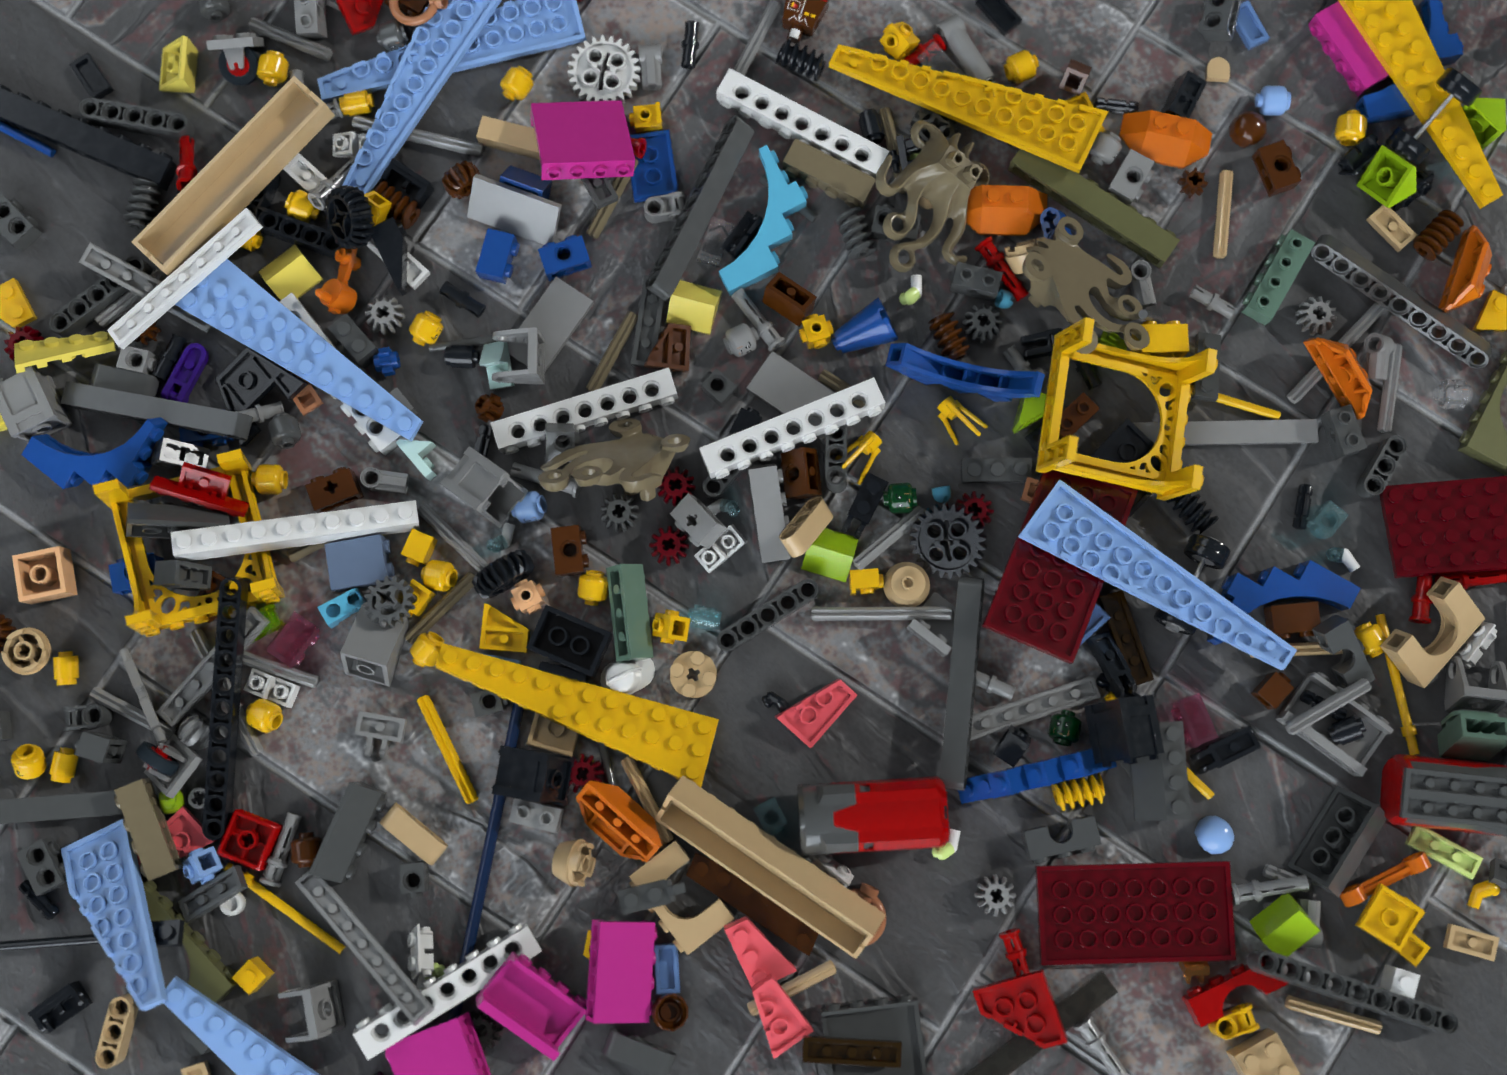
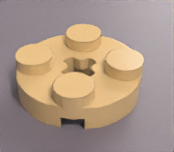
[670,651,717,698]

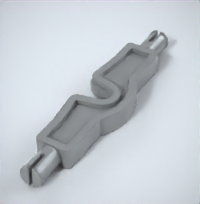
[119,648,167,745]

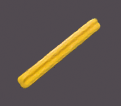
[417,695,478,804]

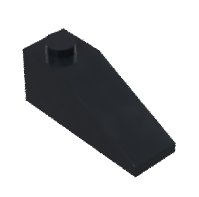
[371,217,408,296]

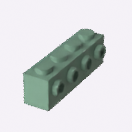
[1241,229,1316,326]
[606,564,653,662]

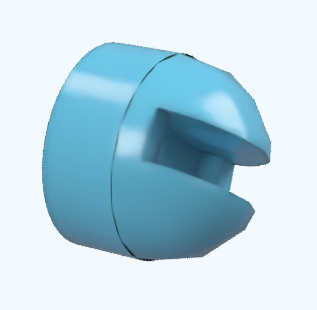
[995,289,1014,309]
[932,486,951,503]

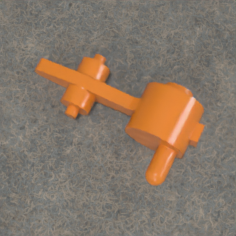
[315,248,361,315]

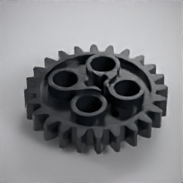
[910,502,987,579]

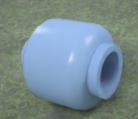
[1255,86,1291,116]
[511,491,547,523]

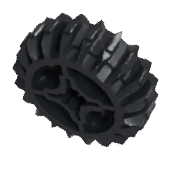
[324,185,375,250]
[472,550,535,599]

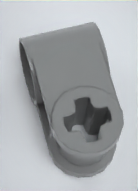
[644,192,685,224]

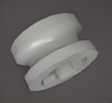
[188,787,205,809]

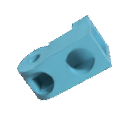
[317,588,366,629]

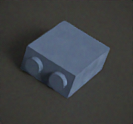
[324,534,395,592]

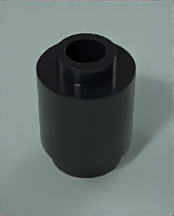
[858,109,885,144]
[445,345,480,368]
[1327,715,1367,746]

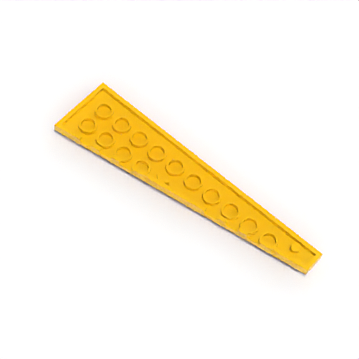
[1338,0,1503,209]
[829,44,1108,174]
[435,643,719,787]

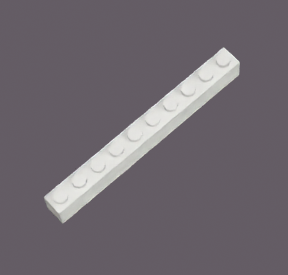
[171,500,420,562]

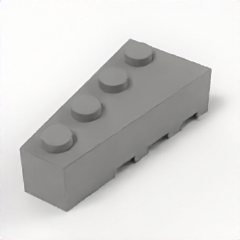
[747,463,790,563]

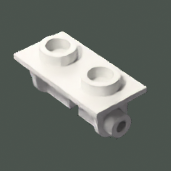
[1453,621,1498,669]
[806,854,854,887]
[407,924,434,979]

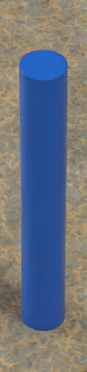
[0,121,56,158]

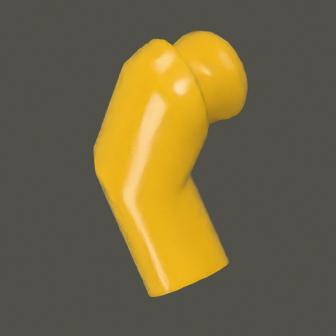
[1467,880,1500,910]

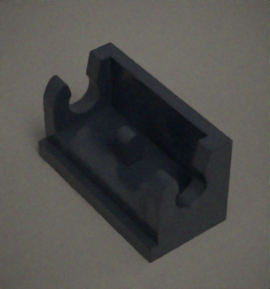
[1161,70,1207,118]
[381,158,434,210]
[28,981,93,1033]

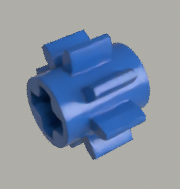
[373,347,401,377]

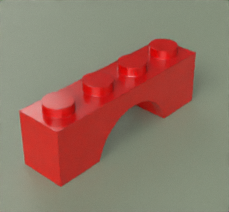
[1182,957,1288,1028]

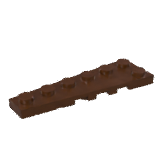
[686,853,819,956]

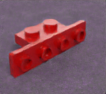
[149,462,250,517]

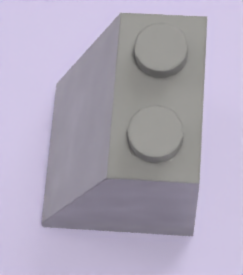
[340,604,409,687]

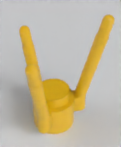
[937,396,988,445]
[835,431,882,485]

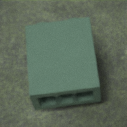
[1437,710,1507,762]

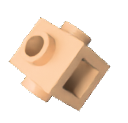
[510,579,546,615]

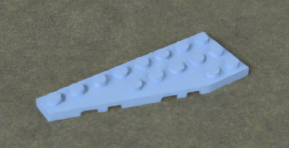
[61,819,168,1011]

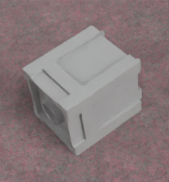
[0,366,74,443]
[440,446,528,528]

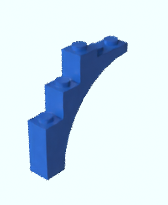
[1355,0,1463,125]
[885,343,1045,402]
[21,417,168,489]
[1207,560,1361,645]
[958,747,1117,804]

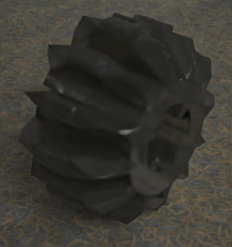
[469,1009,503,1051]

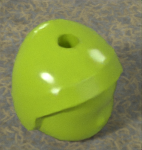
[158,790,185,814]

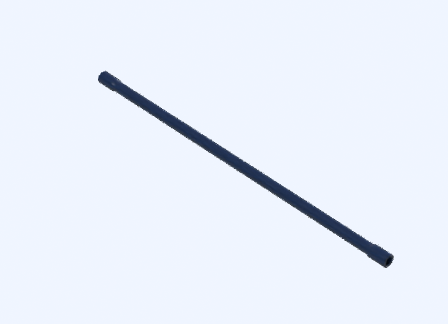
[447,702,524,1021]

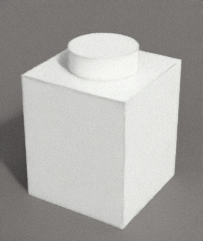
[1379,964,1420,999]

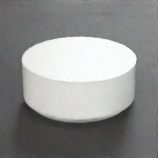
[220,892,246,916]

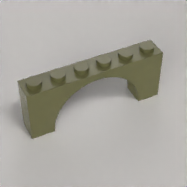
[1458,350,1507,476]
[142,877,238,1004]

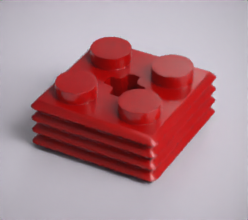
[217,809,282,871]

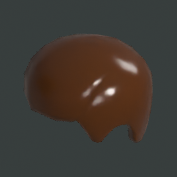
[1229,111,1267,148]
[652,993,688,1031]

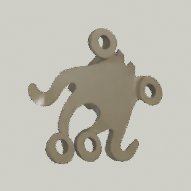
[875,120,990,273]
[1022,216,1150,354]
[538,418,690,502]

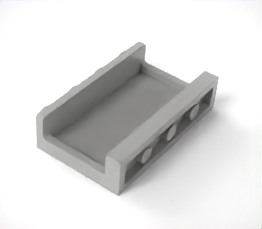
[1275,672,1394,777]

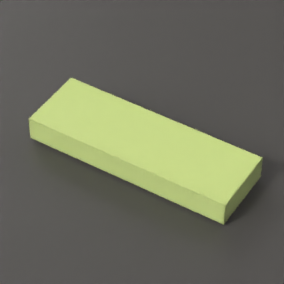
[1405,827,1483,880]

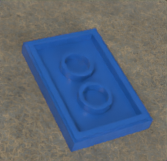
[630,129,679,203]

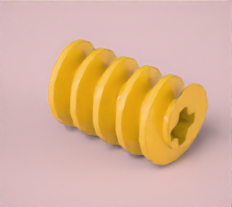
[1051,773,1105,811]

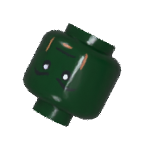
[883,483,917,514]
[1048,710,1082,747]

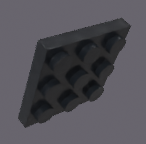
[1091,418,1162,518]

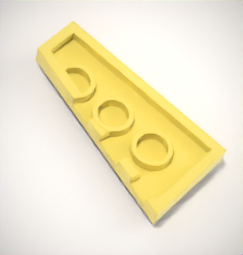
[14,331,116,373]

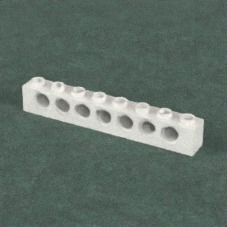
[716,68,890,178]
[280,293,407,456]
[491,367,678,454]
[699,377,885,479]
[353,923,542,1060]

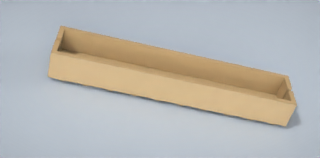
[132,76,335,276]
[655,775,886,959]

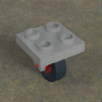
[206,32,265,86]
[136,733,203,799]

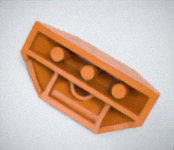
[1119,110,1213,169]
[966,185,1047,236]
[1438,225,1492,314]
[1303,337,1373,420]
[575,780,662,862]

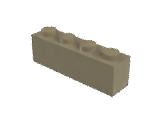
[782,138,876,210]
[114,778,183,881]

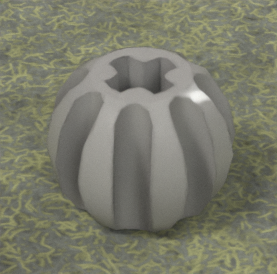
[178,715,210,750]

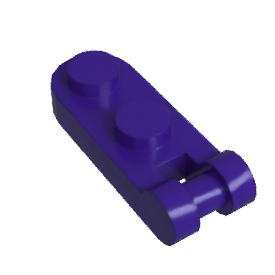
[161,343,209,403]

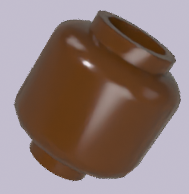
[290,832,323,868]

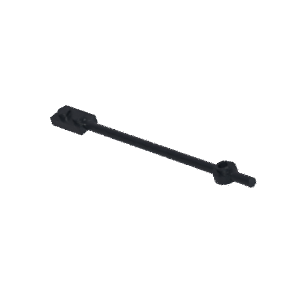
[0,919,185,951]

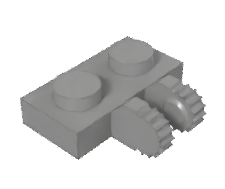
[354,711,408,759]

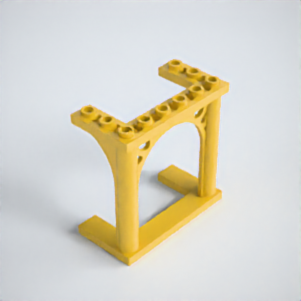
[1036,317,1218,501]
[92,449,285,637]

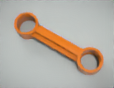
[1340,851,1432,908]

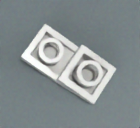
[333,131,367,158]
[694,524,747,573]
[244,668,301,708]

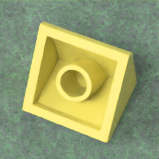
[159,35,198,93]
[259,244,323,300]
[666,280,722,335]

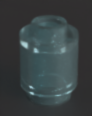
[687,604,722,631]

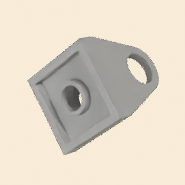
[492,327,545,385]
[1444,656,1507,714]
[278,980,345,1043]

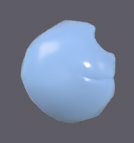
[1195,815,1234,855]

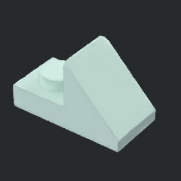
[479,341,515,390]
[396,440,437,481]

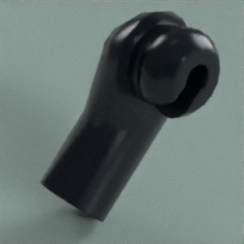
[761,692,790,713]

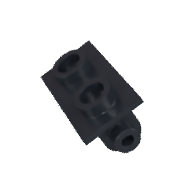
[1338,134,1387,176]
[1393,171,1434,212]
[721,211,763,259]

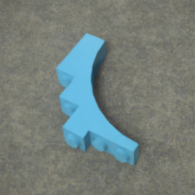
[719,145,808,296]

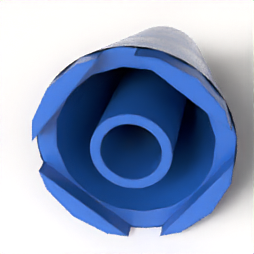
[831,298,899,353]

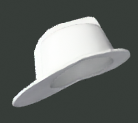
[600,658,655,695]

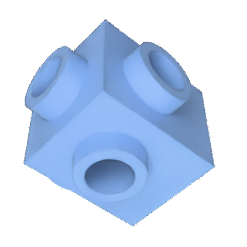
[183,846,223,885]

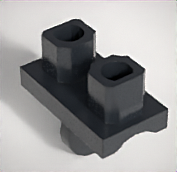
[890,135,921,173]

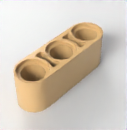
[779,496,833,558]
[379,803,448,866]
[95,994,139,1069]

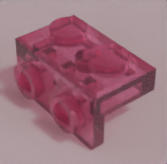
[266,611,320,669]
[1171,693,1218,748]

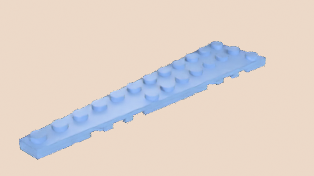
[317,0,586,103]
[342,0,502,194]
[175,259,424,442]
[1018,479,1297,670]
[164,976,320,1075]

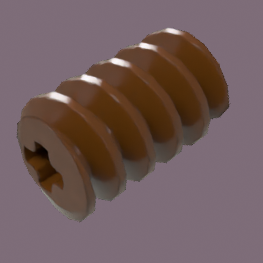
[374,181,421,229]
[1413,210,1464,261]
[928,312,970,361]

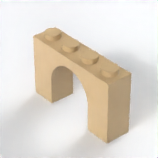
[1380,576,1485,689]
[629,839,735,955]

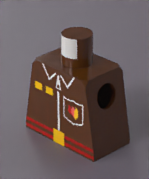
[782,0,829,44]

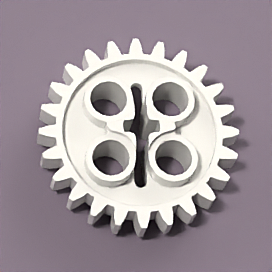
[567,35,641,104]

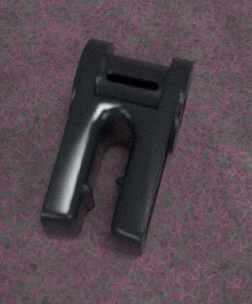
[1020,328,1063,360]

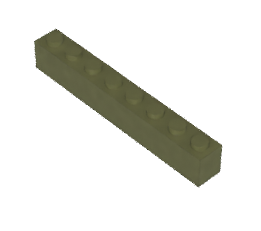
[1007,149,1180,269]

